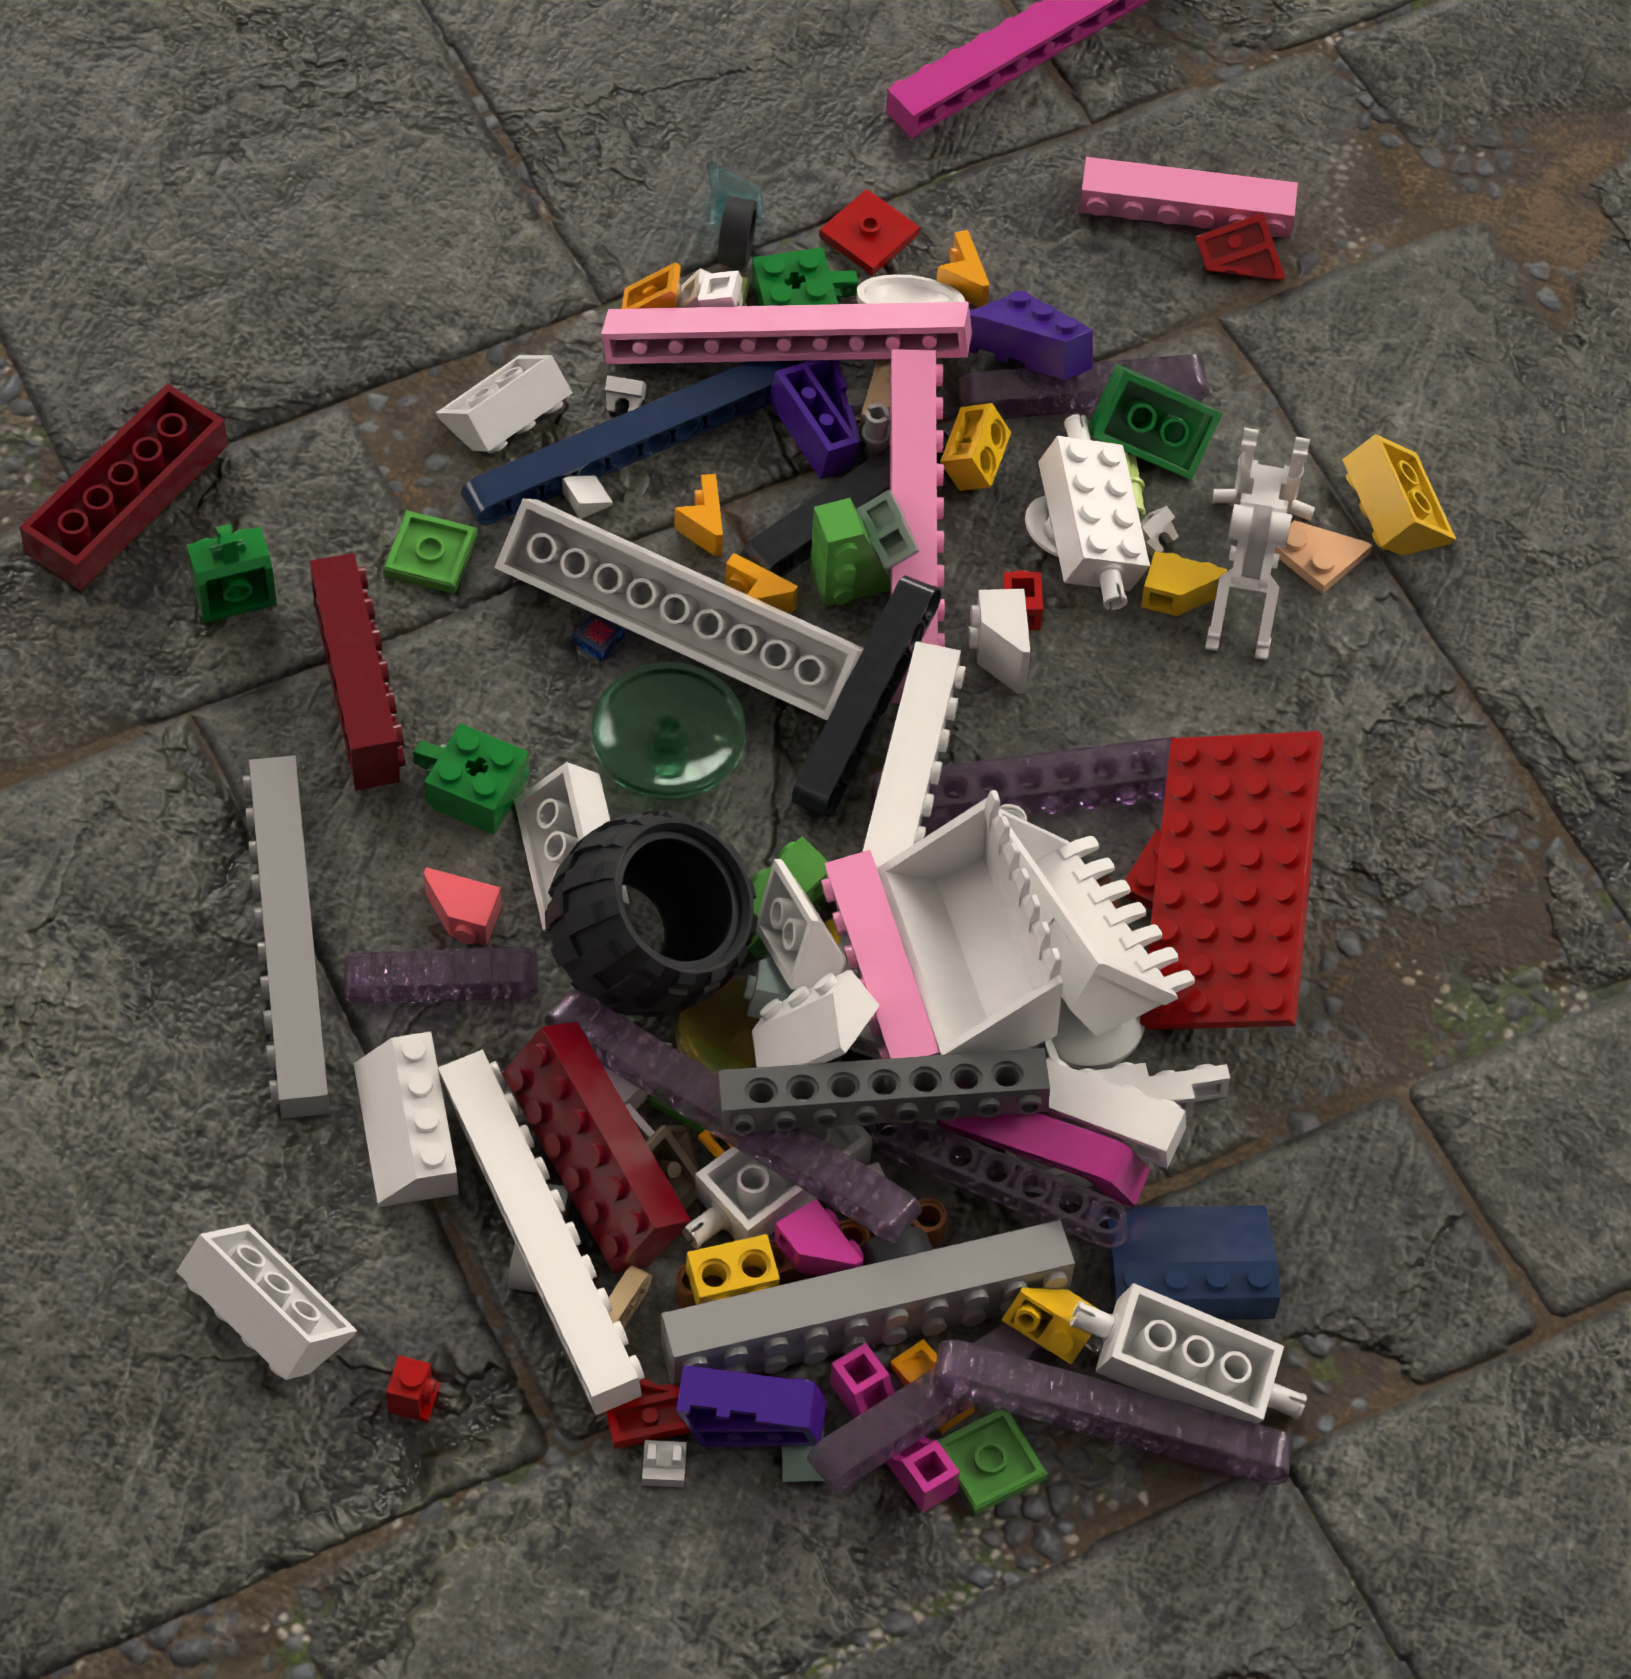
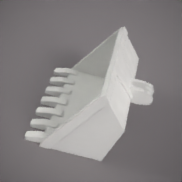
[999,809,1195,1037]

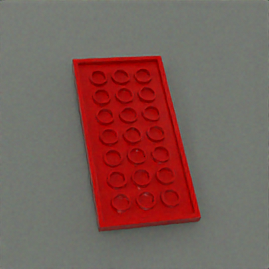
[1140,731,1324,1030]

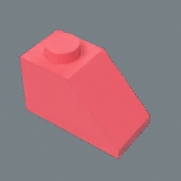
[424,867,502,946]

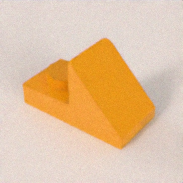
[936,230,990,307]
[675,474,723,557]
[725,553,798,613]

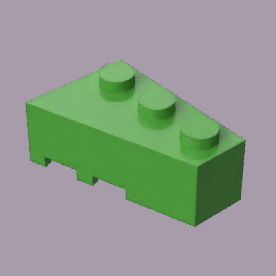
[810,498,890,607]
[747,836,828,960]

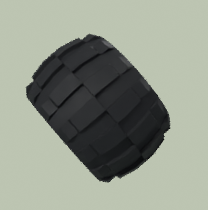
[545,810,758,1018]

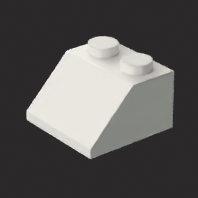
[968,589,1030,694]

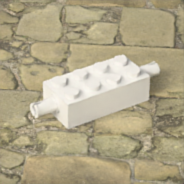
[1038,414,1150,610]
[682,1099,873,1249]
[1070,1283,1307,1434]

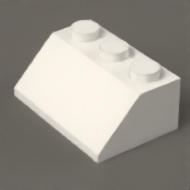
[436,355,573,454]
[756,859,846,990]
[752,969,880,1067]

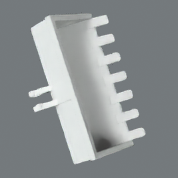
[877,790,1063,1055]

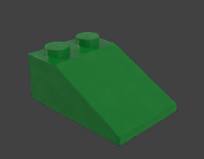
[1088,363,1223,480]

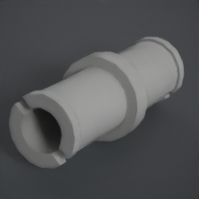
[862,403,890,460]

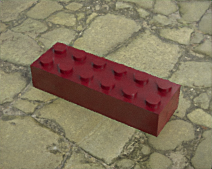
[19,383,228,591]
[309,553,406,791]
[502,1021,691,1273]

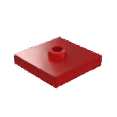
[819,189,920,276]

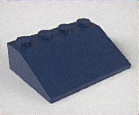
[1105,1205,1281,1320]

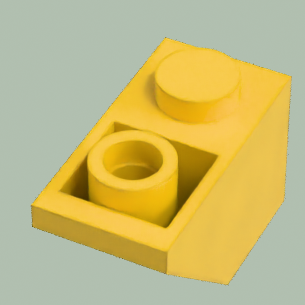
[1141,551,1227,616]
[1001,1287,1098,1364]

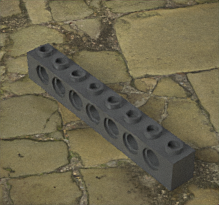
[718,1048,1050,1135]

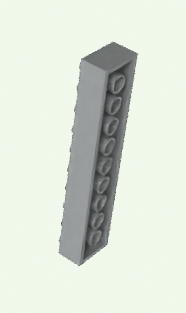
[661,1220,1075,1387]

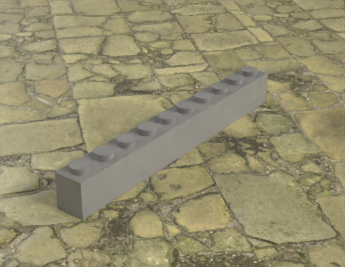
[243,755,330,1119]

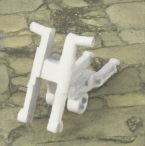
[1205,428,1315,660]

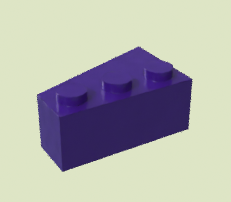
[969,290,1093,380]
[768,360,860,480]
[676,1365,827,1447]

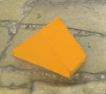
[621,262,681,309]

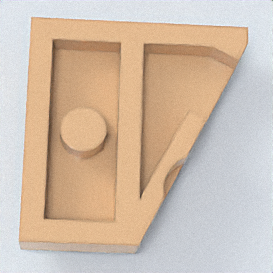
[1274,520,1372,594]

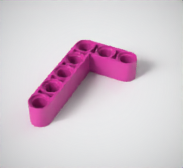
[936,1088,1150,1207]

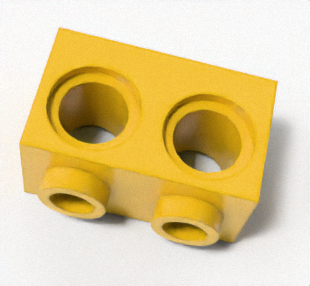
[940,403,1011,491]
[686,1234,780,1305]

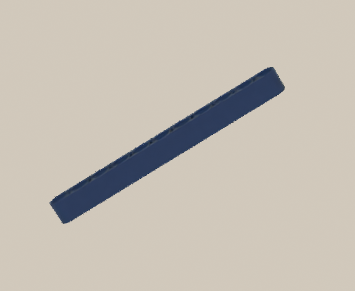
[460,360,810,525]

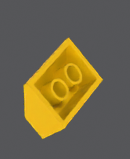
[1342,434,1456,556]

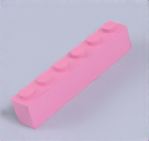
[1079,157,1298,238]
[821,850,940,1059]

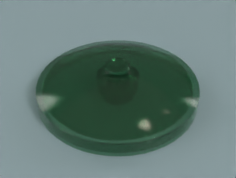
[592,662,745,800]

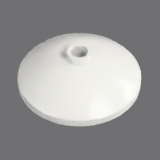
[856,275,965,304]
[1052,997,1145,1069]

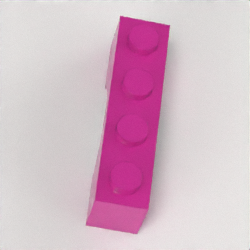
[830,1343,960,1513]

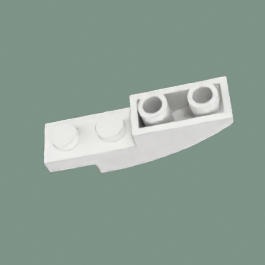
[1078,1062,1230,1117]

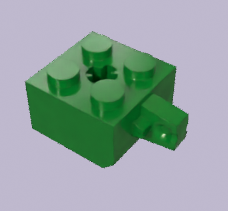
[752,247,859,306]
[187,524,277,623]
[413,723,530,835]

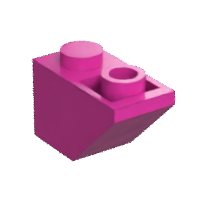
[774,1199,864,1276]

